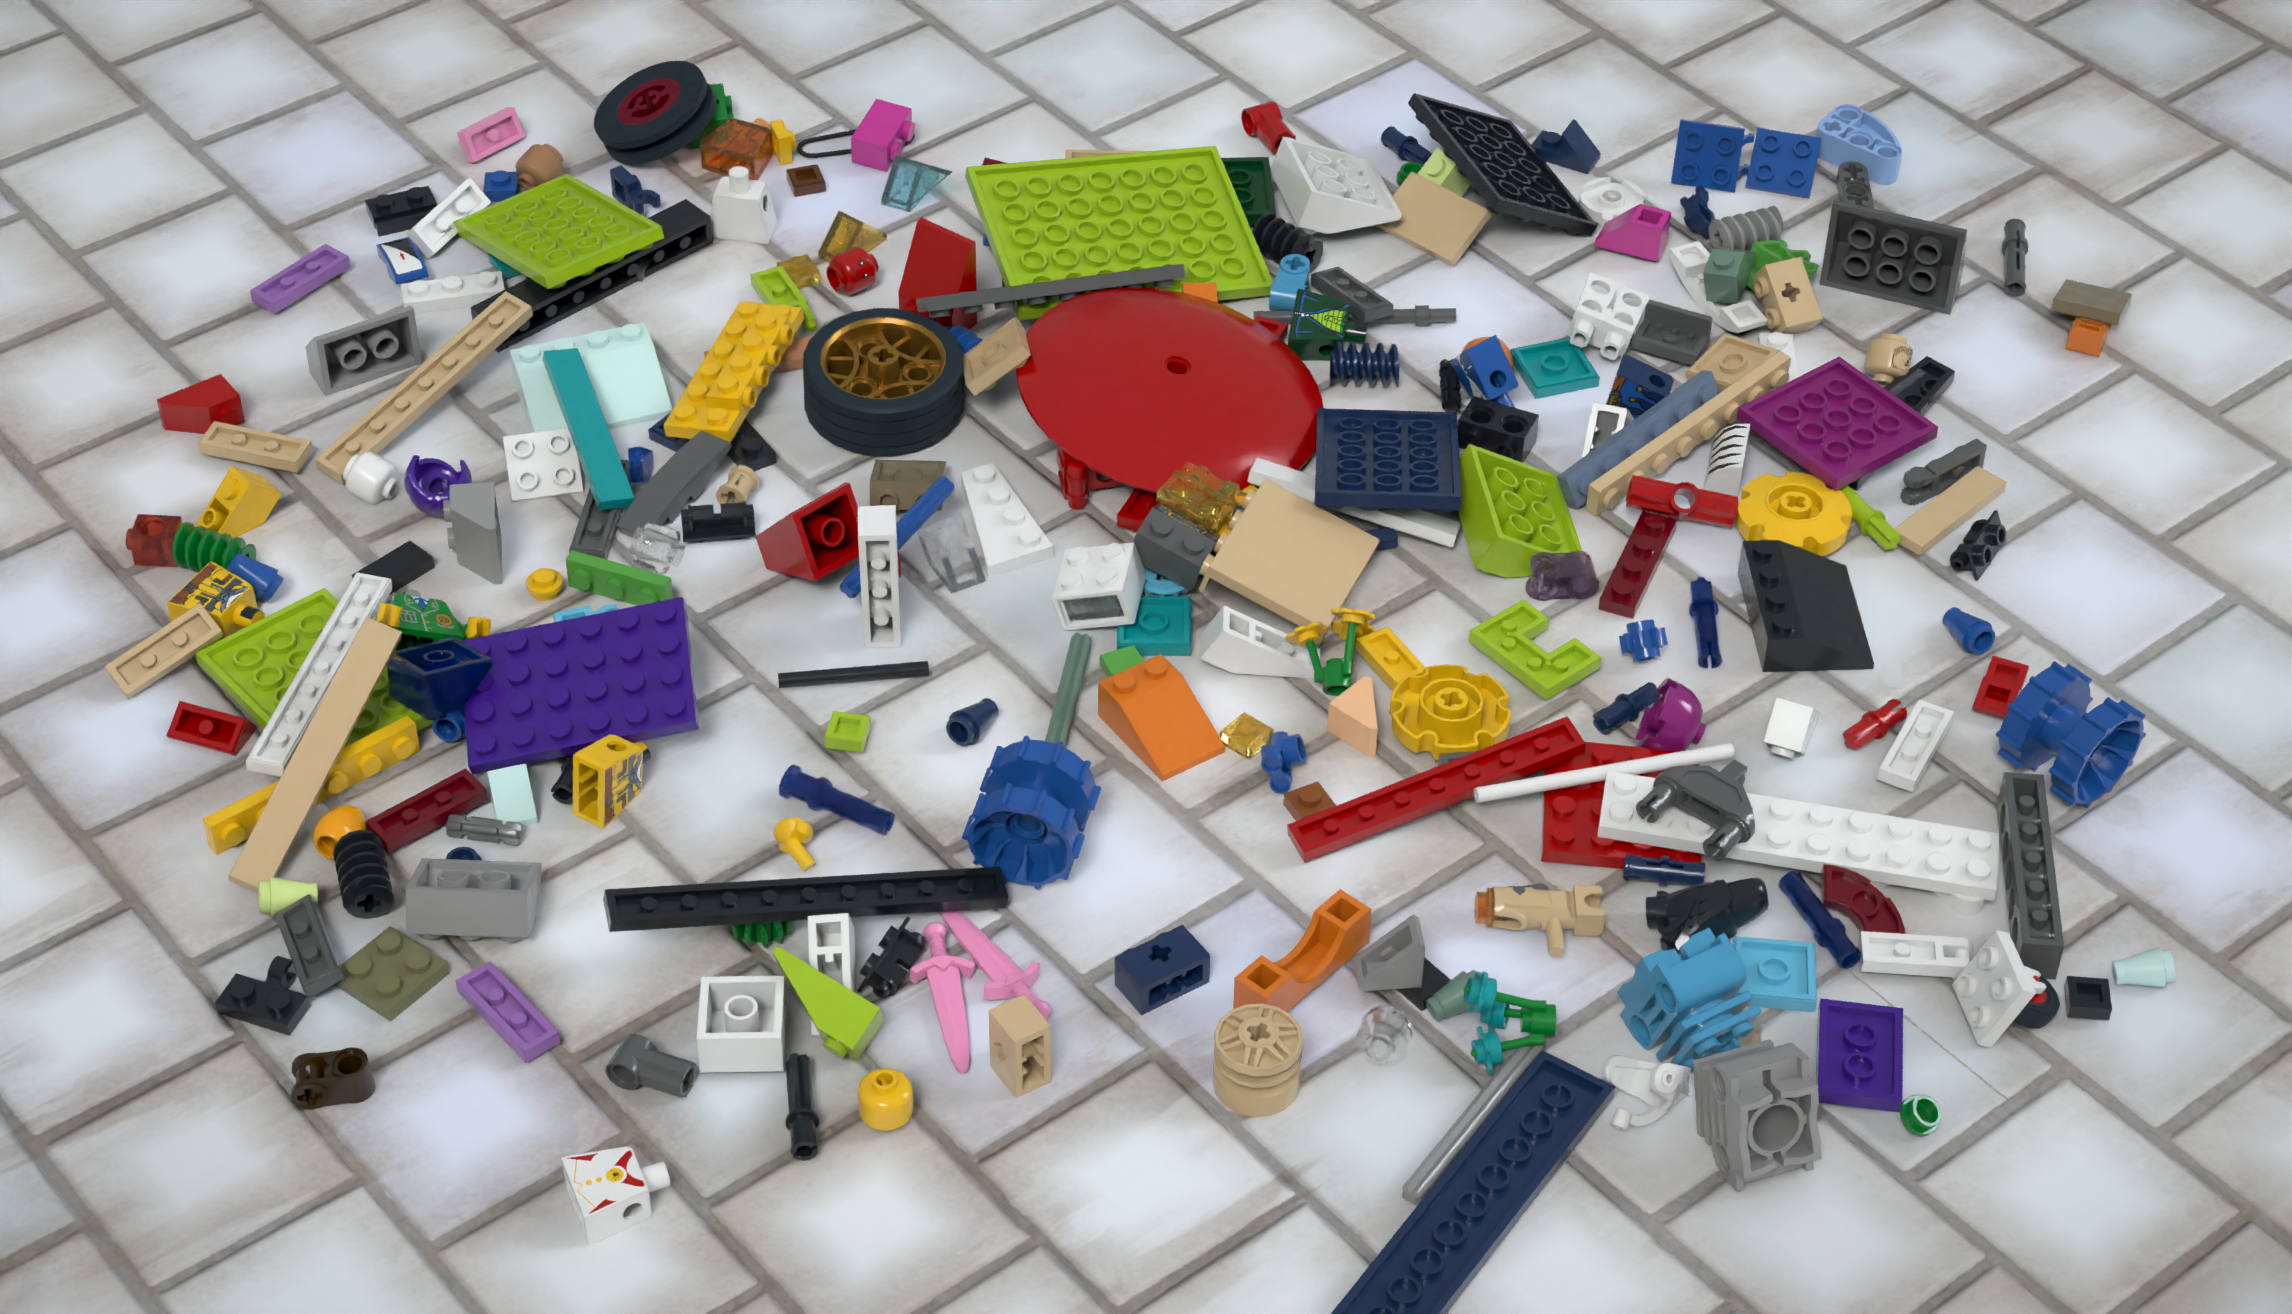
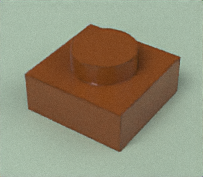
[1283,781,1336,821]

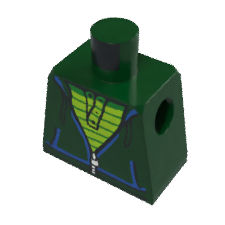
[1288,289,1368,361]

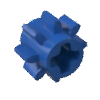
[1619,619,1668,662]

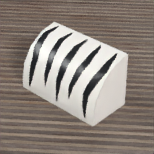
[1703,424,1750,496]

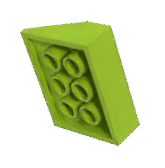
[1458,444,1588,578]

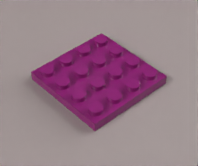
[1737,357,1939,491]

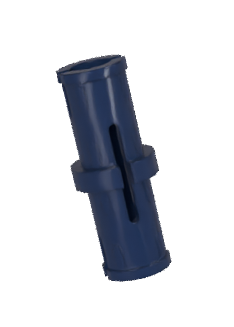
[1623,854,1705,887]

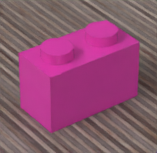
[851,99,915,172]

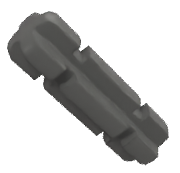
[446,814,524,846]

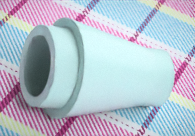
[2112,947,2176,987]

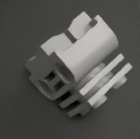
[1693,1039,1821,1191]

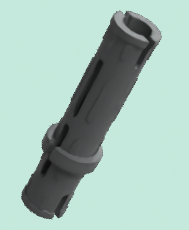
[2002,219,2028,296]

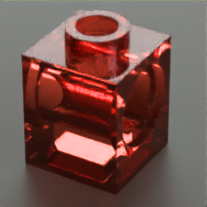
[126,514,183,568]

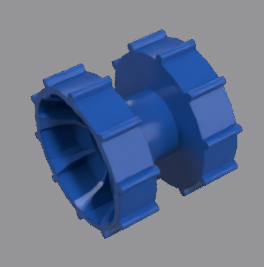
[1996,661,2146,808]
[962,735,1101,890]

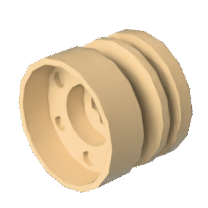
[1213,1004,1303,1117]

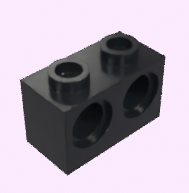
[1458,396,1539,463]

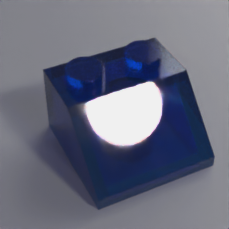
[387,637,493,720]

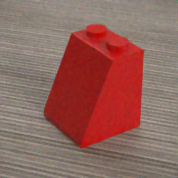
[755,482,859,581]

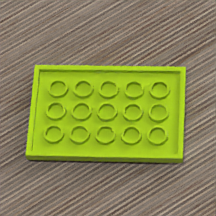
[453,173,664,289]
[195,588,447,747]

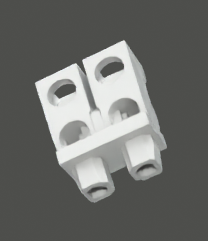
[1566,272,1650,361]

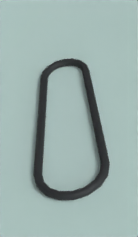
[797,129,915,158]

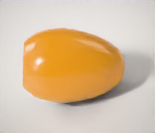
[313,805,366,859]

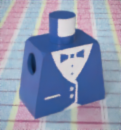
[1450,335,1518,408]

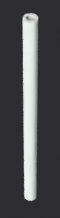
[1473,743,1735,803]

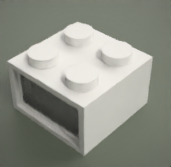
[1052,542,1146,631]

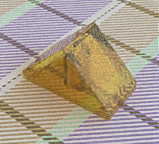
[818,211,887,263]

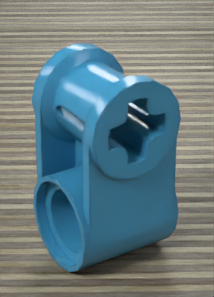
[1269,254,1310,311]

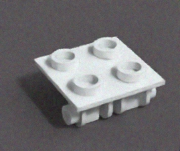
[503,428,584,502]

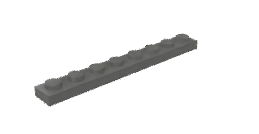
[916,264,1185,318]

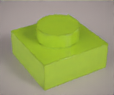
[824,711,871,753]

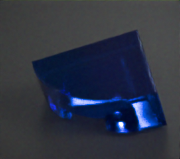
[628,446,653,483]

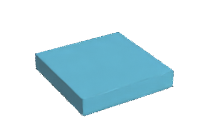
[1732,936,1817,1012]

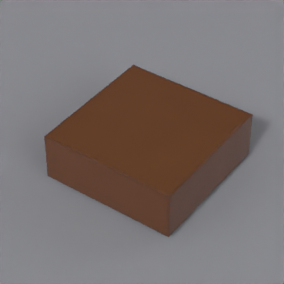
[786,164,826,197]

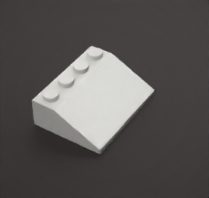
[1270,136,1402,234]

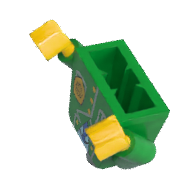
[372,590,491,666]

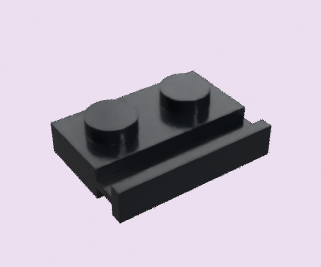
[365,186,437,237]

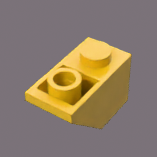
[195,466,281,539]

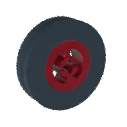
[594,61,716,164]

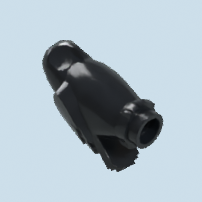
[1646,877,1769,953]

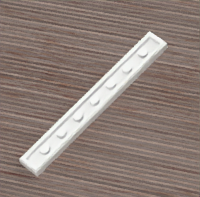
[246,573,392,777]

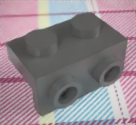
[1631,300,1713,366]

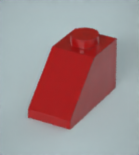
[157,374,245,434]

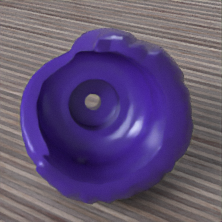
[404,455,472,517]

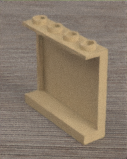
[1198,478,1380,648]

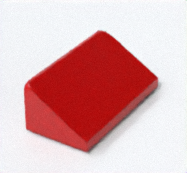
[166,701,256,756]

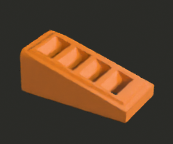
[2066,316,2112,357]

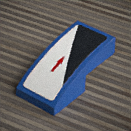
[376,237,429,284]

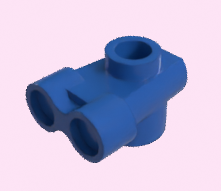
[1261,731,1306,794]

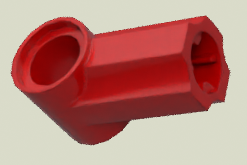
[1241,101,1296,153]

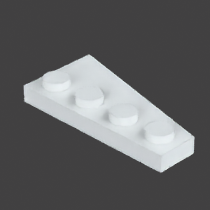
[961,462,1054,577]

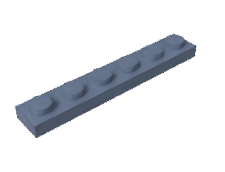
[1557,370,1720,509]

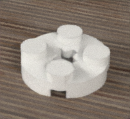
[1579,177,1644,229]

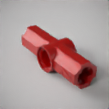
[1626,475,1738,528]

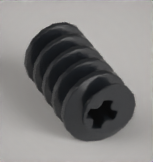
[1252,212,1323,273]
[333,830,395,919]

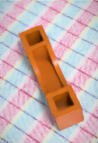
[1233,889,1371,1012]

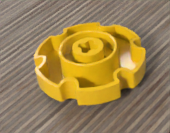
[1735,472,1853,556]
[1389,664,1512,761]

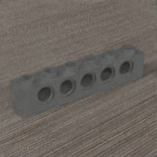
[1997,772,2064,980]

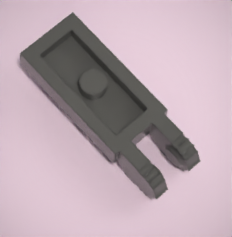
[1900,438,1987,506]

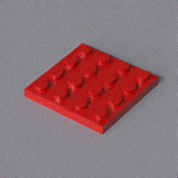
[1541,742,1701,869]

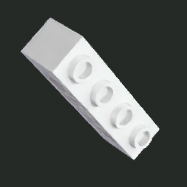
[858,505,901,648]

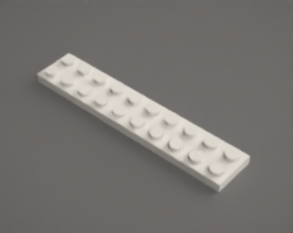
[1597,770,1999,901]

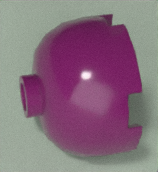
[1636,678,1706,751]

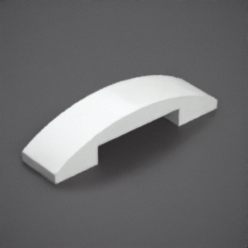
[1669,241,1768,333]

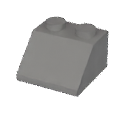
[443,481,502,585]

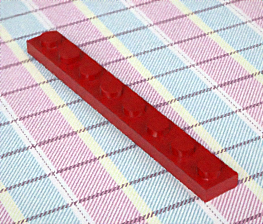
[1287,716,1586,862]

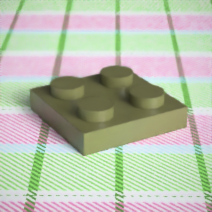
[334,926,450,1022]

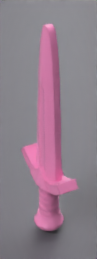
[940,911,1051,1019]
[910,922,976,1074]

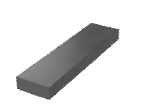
[569,460,635,560]

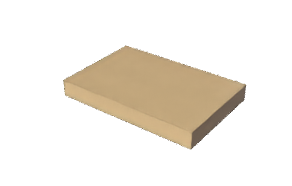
[1376,171,1491,267]

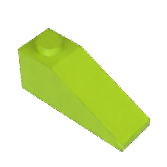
[773,946,884,1061]

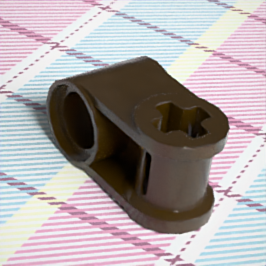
[291,1047,376,1109]

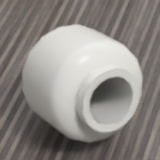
[343,452,399,505]

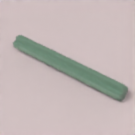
[1045,633,1091,748]

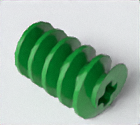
[172,522,256,573]

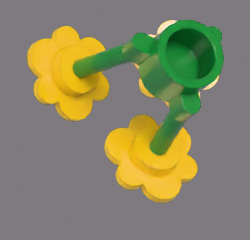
[1285,608,1375,696]

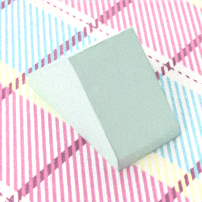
[484,763,538,826]

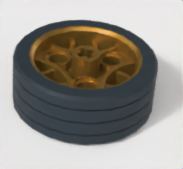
[803,308,963,456]

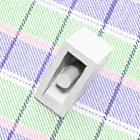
[1763,698,1820,759]

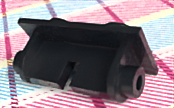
[681,501,756,542]
[1950,510,2006,581]
[857,916,925,998]

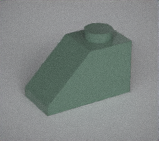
[1703,248,1756,304]

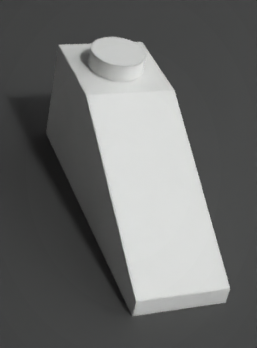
[1200,606,1320,679]
[808,913,856,1037]

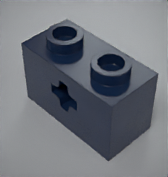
[1115,925,1210,1015]

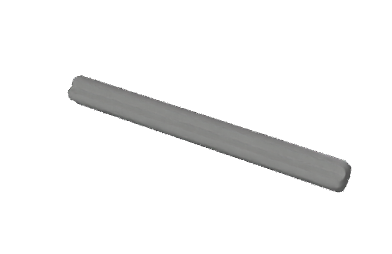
[1402,1034,1547,1205]

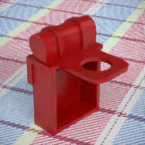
[1057,446,1122,509]

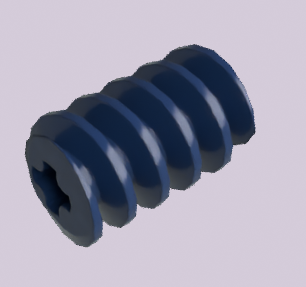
[1329,341,1400,388]

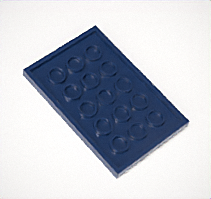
[1315,408,1462,513]

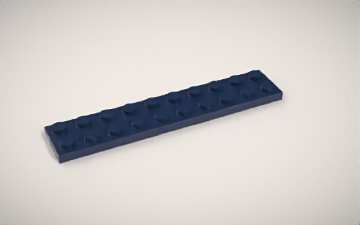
[1331,1050,1615,1314]

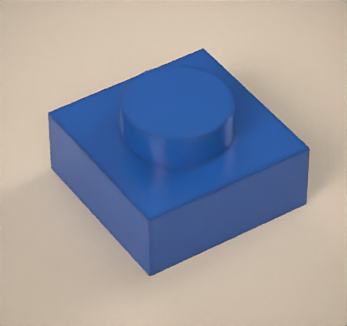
[483,170,519,202]

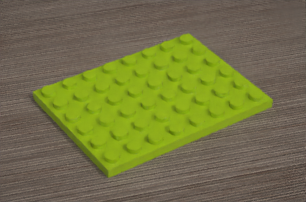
[965,146,1273,320]

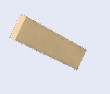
[1895,466,2007,556]

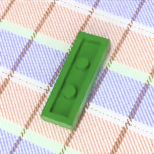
[565,550,673,606]

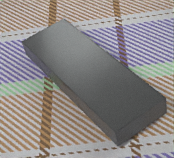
[1311,266,1393,323]
[275,894,346,998]

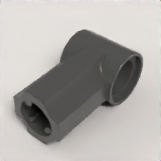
[605,1034,697,1098]

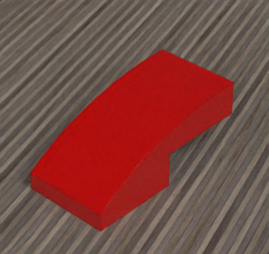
[1972,656,2029,719]

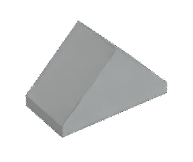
[1353,914,1425,991]

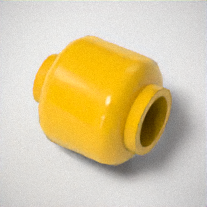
[858,1068,913,1131]

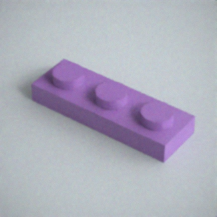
[250,244,350,314]
[455,961,560,1063]

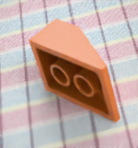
[1098,654,1225,782]

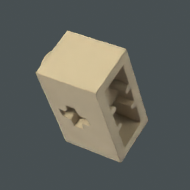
[1753,257,1823,334]
[989,994,1051,1098]

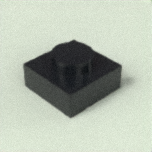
[2064,976,2112,1020]

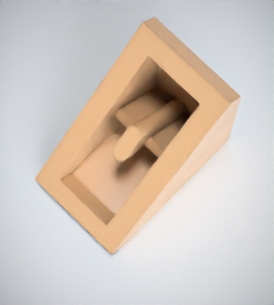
[1327,676,1378,756]

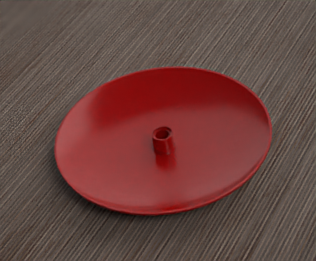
[1016,287,1323,499]

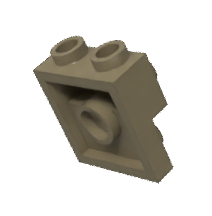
[870,459,946,513]

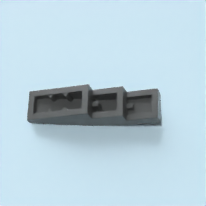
[616,431,732,545]

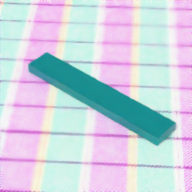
[542,348,635,510]

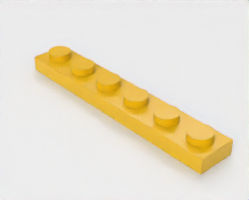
[203,715,420,855]

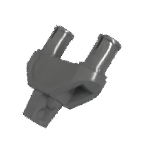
[1636,760,1755,861]

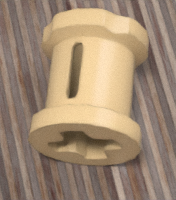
[716,465,759,504]

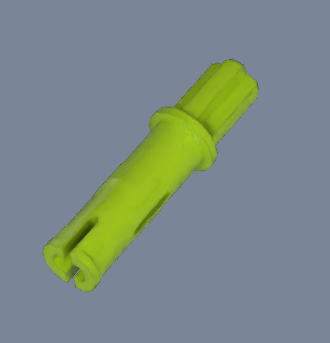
[1826,485,1901,550]

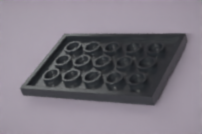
[1408,93,1598,236]

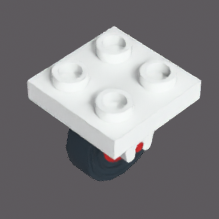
[1952,930,2060,1048]

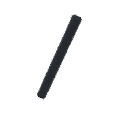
[778,661,929,688]

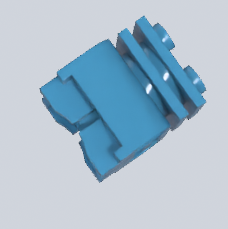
[1617,928,1762,1072]

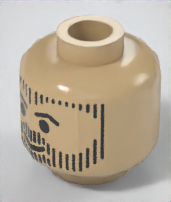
[1864,333,1913,386]

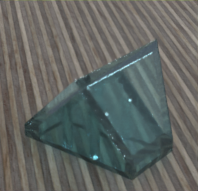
[881,155,953,212]

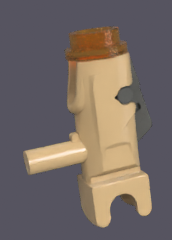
[1474,883,1605,958]

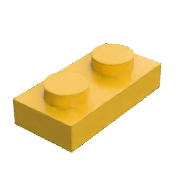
[1356,627,1424,691]

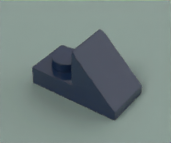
[1531,119,1601,174]

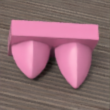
[457,107,525,163]

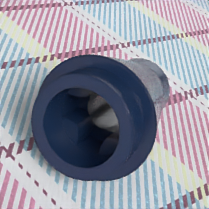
[946,698,999,746]

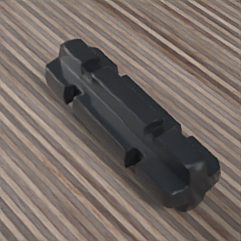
[1439,359,1461,412]

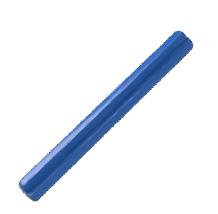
[840,476,955,598]

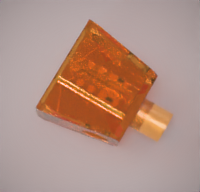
[700,118,773,180]

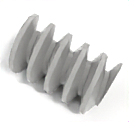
[1708,206,1783,251]

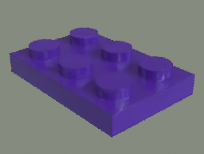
[1816,998,1903,1112]

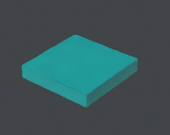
[1510,337,1600,399]
[1117,596,1191,656]

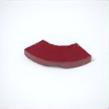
[1821,864,1906,934]

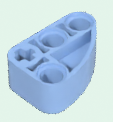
[1816,104,1902,185]

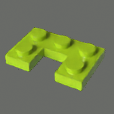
[1469,599,1601,700]

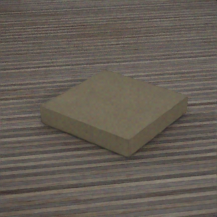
[2051,279,2132,325]

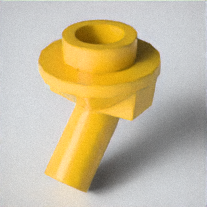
[774,817,816,872]

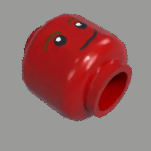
[826,247,878,295]

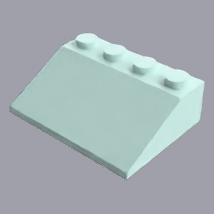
[509,322,673,432]

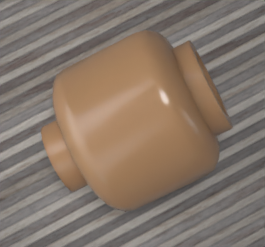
[515,144,564,190]

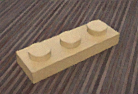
[198,421,313,473]
[104,603,223,700]

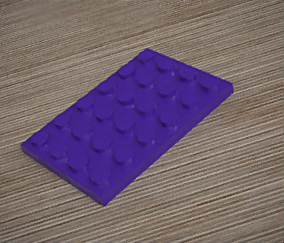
[460,597,699,775]

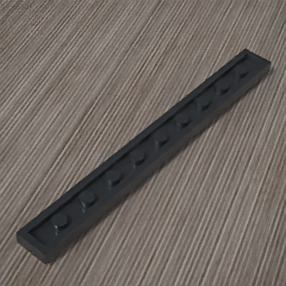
[603,866,1009,932]

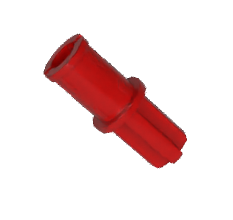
[1843,699,1907,750]

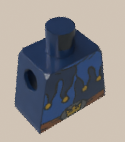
[1606,354,1674,419]

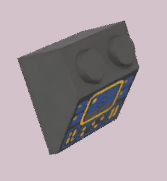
[1133,503,1221,592]

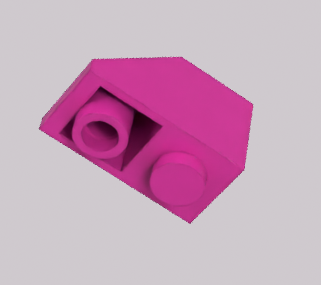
[1595,204,1671,262]

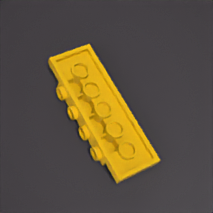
[663,302,805,443]

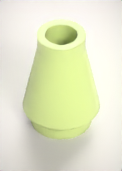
[258,877,318,917]

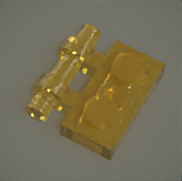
[1156,461,1247,534]

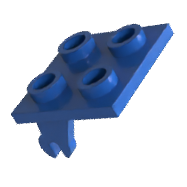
[1671,119,1755,192]
[1745,128,1822,199]

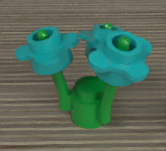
[1464,971,1556,1075]

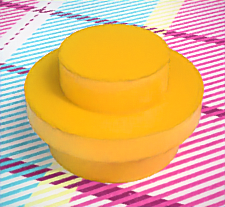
[526,568,563,601]

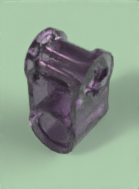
[1525,551,1599,601]

